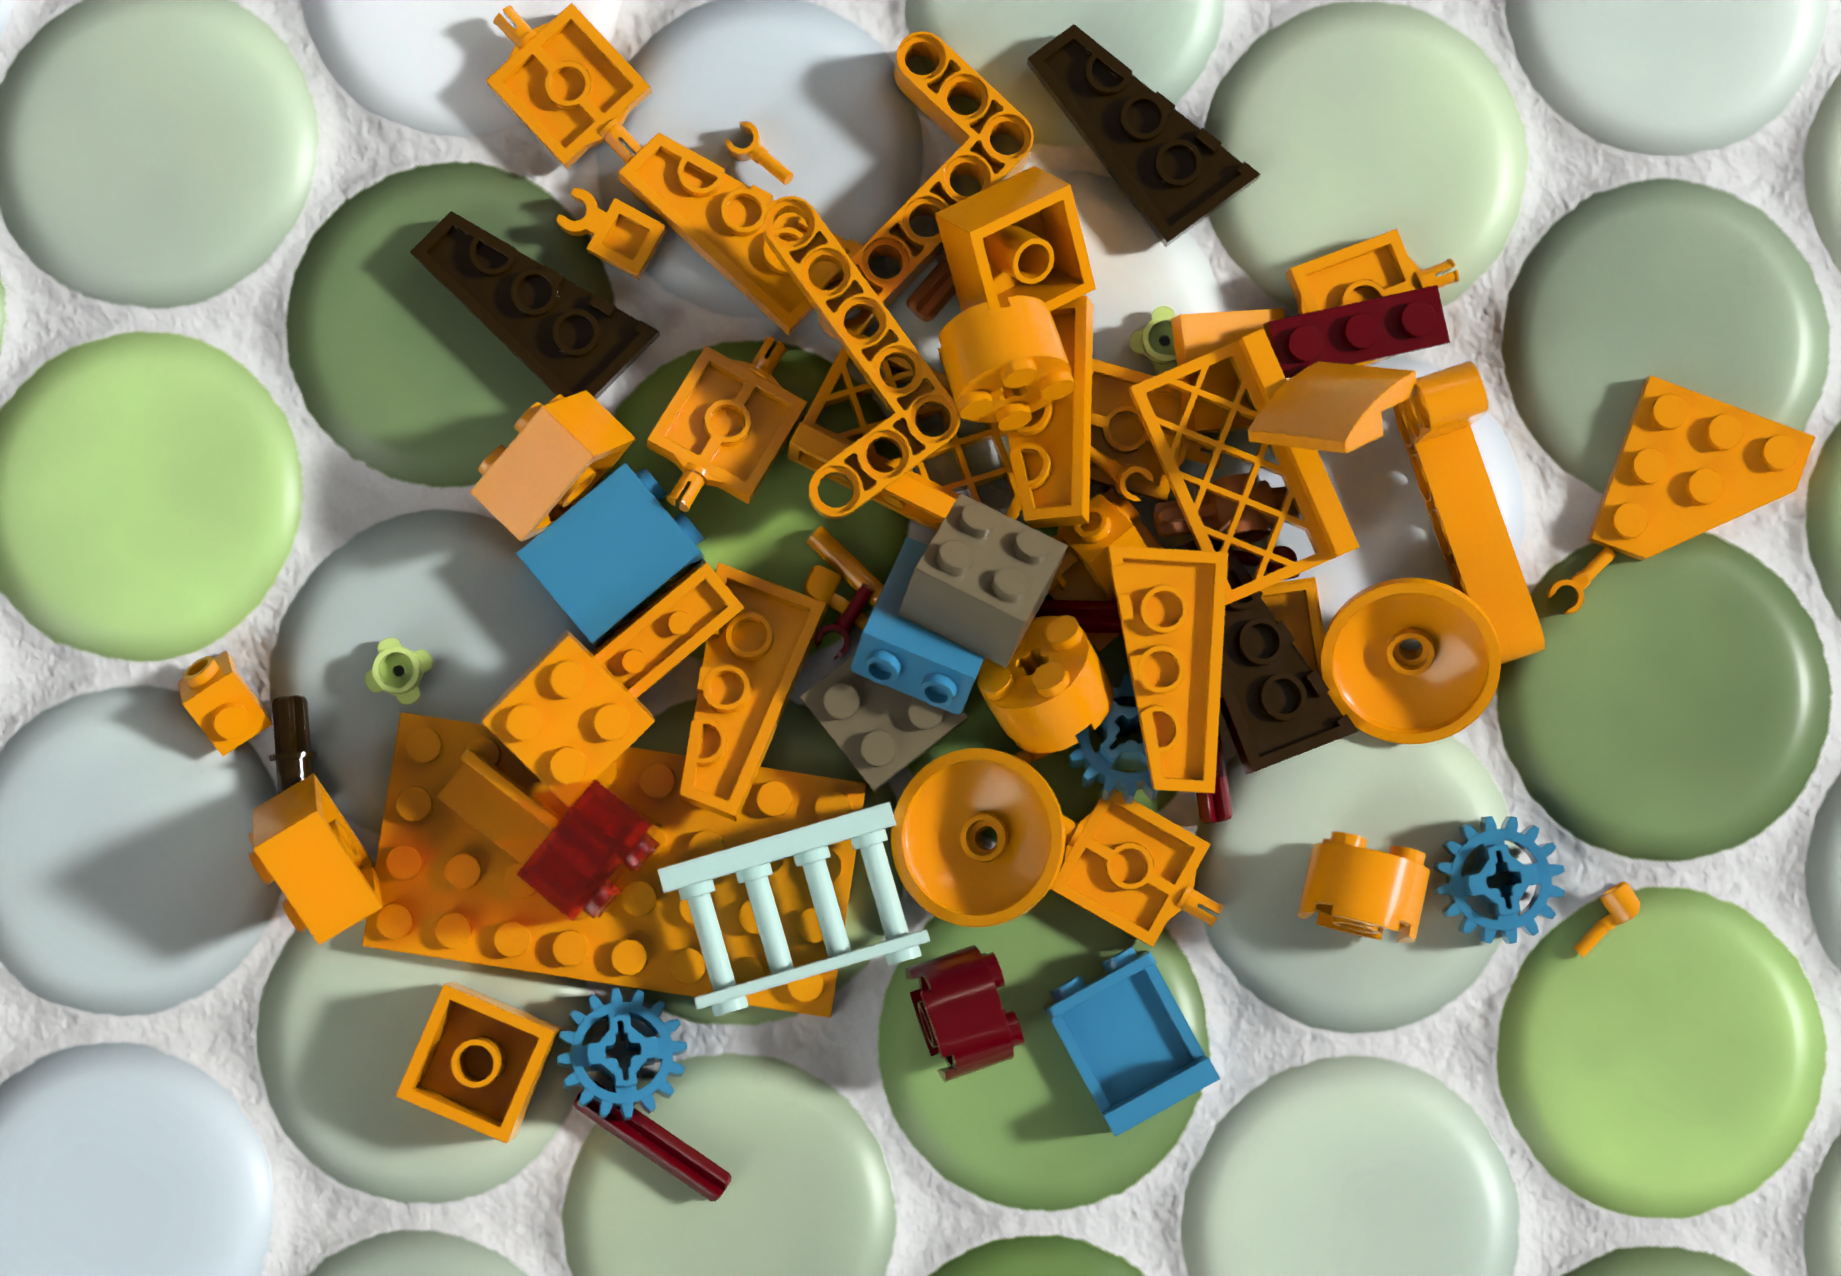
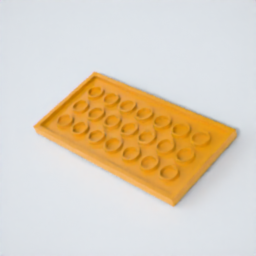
[362,712,867,1018]

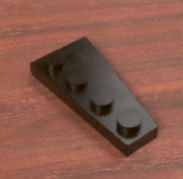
[1027,24,1260,247]
[410,211,660,400]
[1170,531,1358,775]

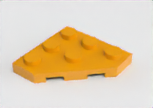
[1586,375,1815,561]

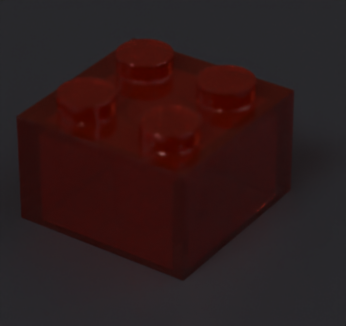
[516,779,661,921]

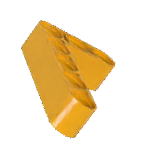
[818,31,1034,339]
[764,196,960,519]
[1393,361,1545,665]

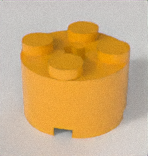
[938,295,1075,431]
[977,615,1114,753]
[1297,832,1430,943]

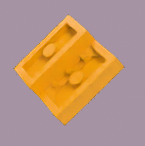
[1248,361,1418,454]

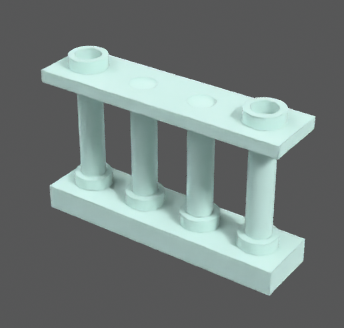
[657,802,930,1017]

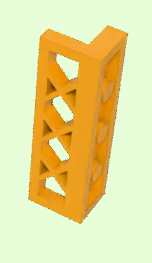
[591,559,745,698]

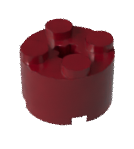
[905,945,1024,1082]

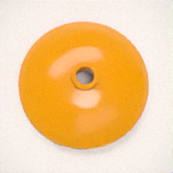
[1321,577,1501,744]
[891,748,1065,927]

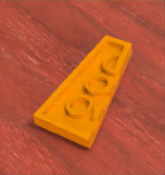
[618,132,863,335]
[1006,296,1093,529]
[1106,545,1228,793]
[680,562,827,822]

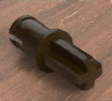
[269,695,318,794]

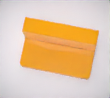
[436,748,569,871]

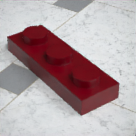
[1263,285,1450,380]

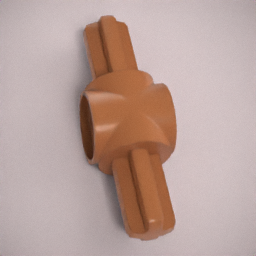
[1153,473,1300,543]

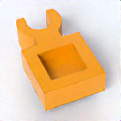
[556,188,667,280]

